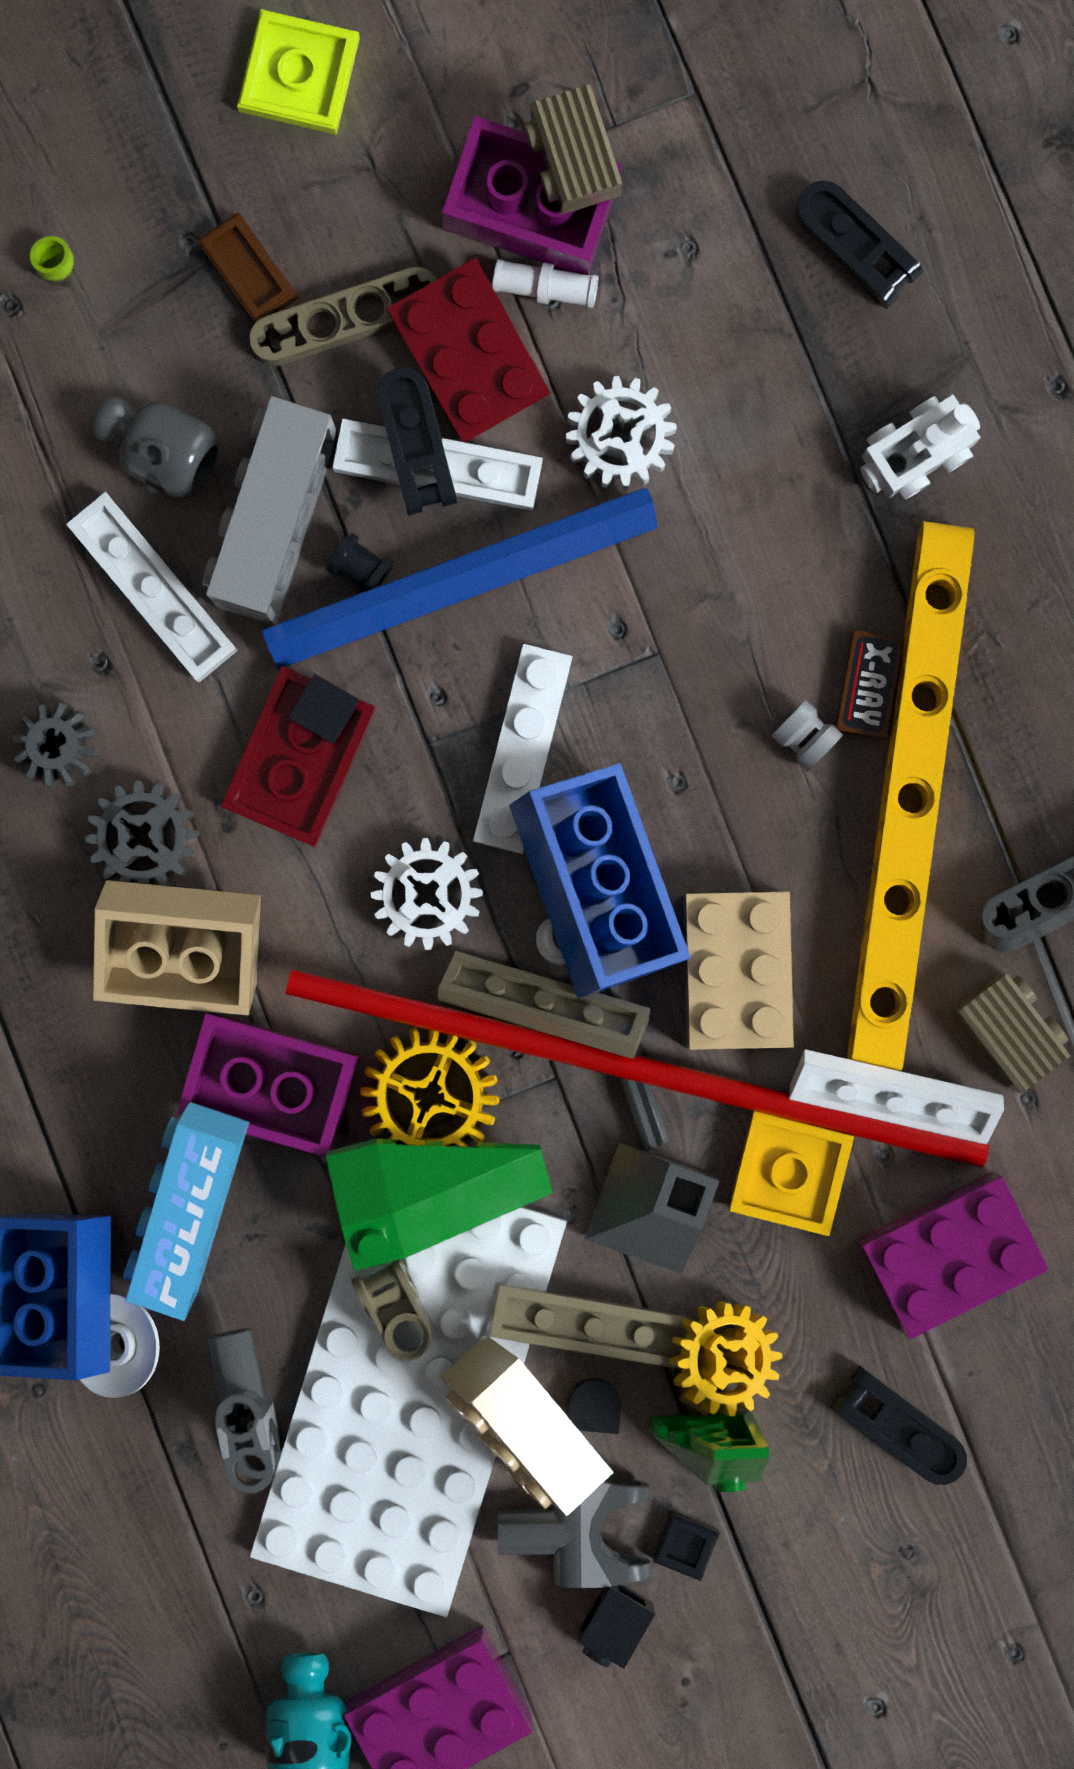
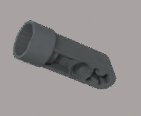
[982,856,1074,953]

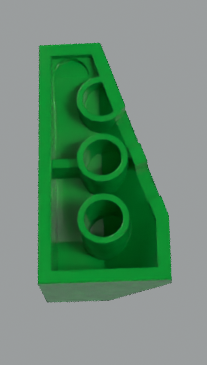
[326,1139,552,1271]
[649,1411,769,1492]

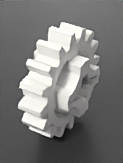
[566,376,677,490]
[371,838,483,950]

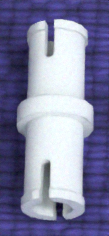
[493,259,598,308]

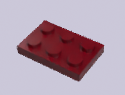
[386,257,551,443]
[221,666,377,848]

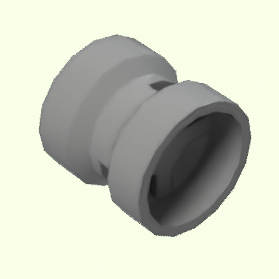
[771,700,843,772]

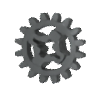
[85,781,199,886]

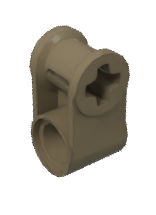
[352,1259,434,1361]

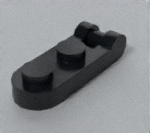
[796,180,923,309]
[377,367,458,516]
[829,1365,967,1485]

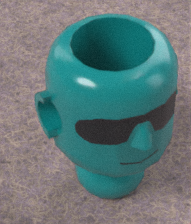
[265,1652,351,1769]

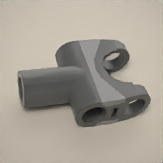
[206,1328,282,1493]
[498,1476,651,1588]

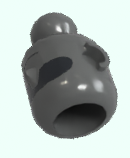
[90,396,220,499]

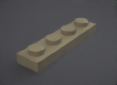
[438,951,650,1059]
[486,1282,698,1369]

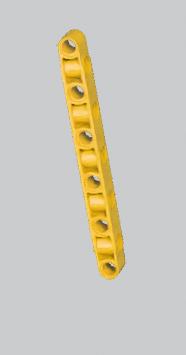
[847,521,974,1072]

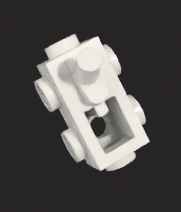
[860,395,981,500]

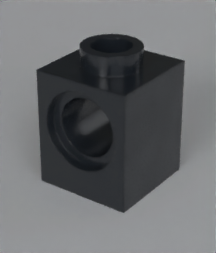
[578,1585,655,1669]

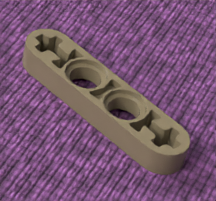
[249,267,437,366]

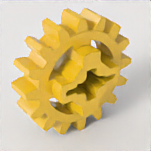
[669,1301,782,1417]

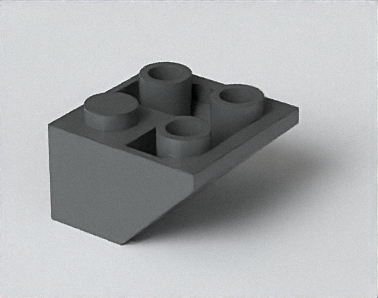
[585,1142,719,1274]

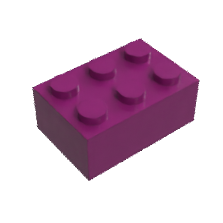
[442,116,622,275]
[176,1013,360,1157]
[856,1172,1049,1340]
[344,1625,532,1769]

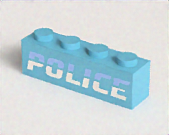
[123,1102,249,1321]

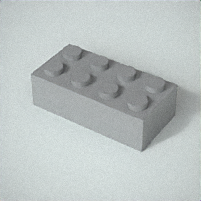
[202,396,338,626]

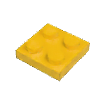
[728,1111,854,1236]

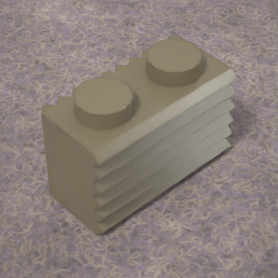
[524,85,623,215]
[952,973,1070,1093]

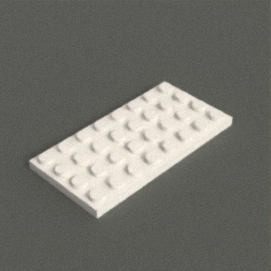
[250,1206,567,1618]

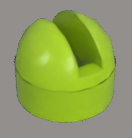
[30,236,74,282]

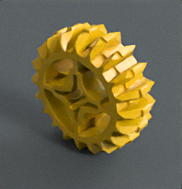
[360,1028,499,1147]

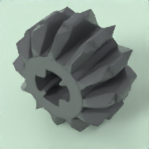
[11,702,100,789]

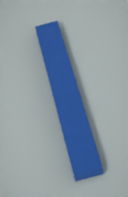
[262,488,658,669]

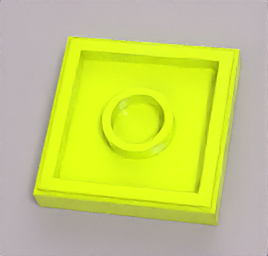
[237,9,360,135]

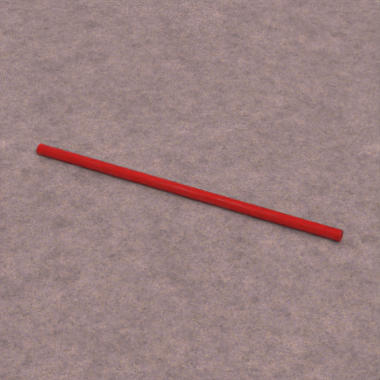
[285,969,989,1168]

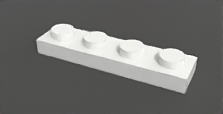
[333,419,543,511]
[66,492,238,683]
[473,644,573,854]
[790,1049,1004,1145]

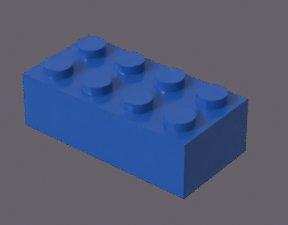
[509,763,691,999]

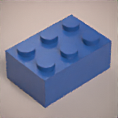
[0,1213,111,1380]

